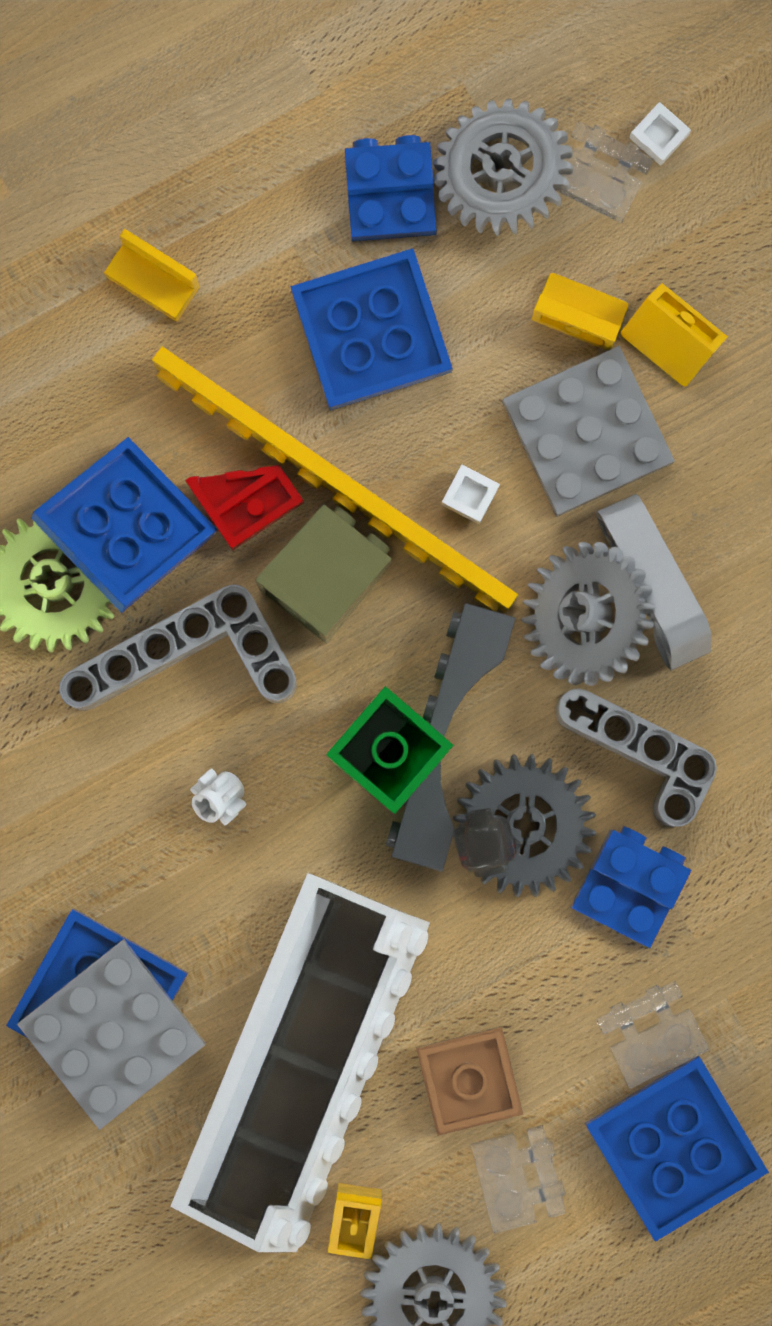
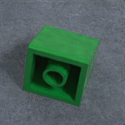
[326,686,454,814]

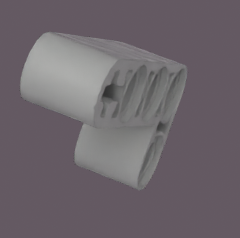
[596,494,711,671]
[555,689,717,827]

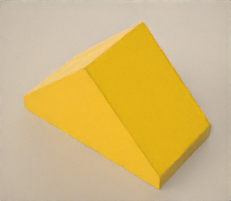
[328,1183,382,1260]

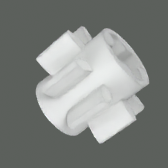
[190,768,246,825]

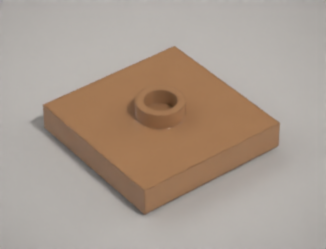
[416,1026,524,1136]

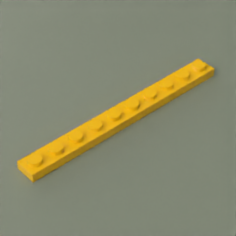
[152,346,518,613]

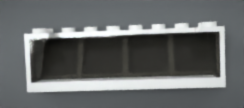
[170,873,430,1252]

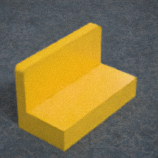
[104,229,200,322]
[531,273,629,351]
[621,283,728,387]

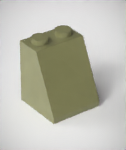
[255,505,392,644]

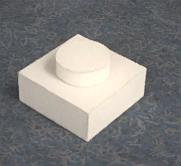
[629,102,691,166]
[441,465,500,524]

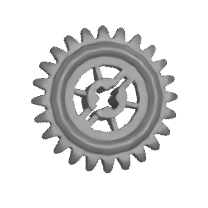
[433,99,574,236]
[521,542,655,686]
[360,1223,507,1326]

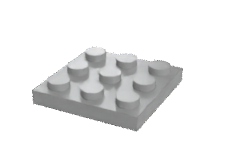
[502,346,675,517]
[17,939,206,1130]

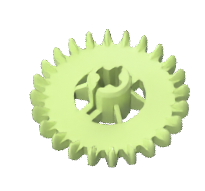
[0,518,114,652]

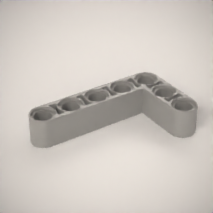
[59,585,297,711]

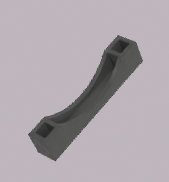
[385,603,515,872]

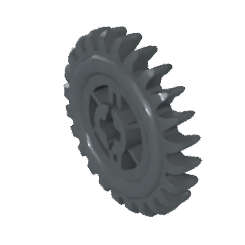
[453,754,596,898]

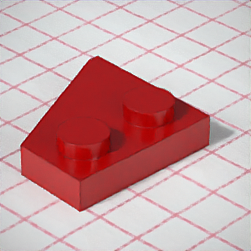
[185,465,304,551]

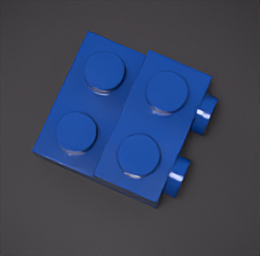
[345,135,437,242]
[570,826,692,948]

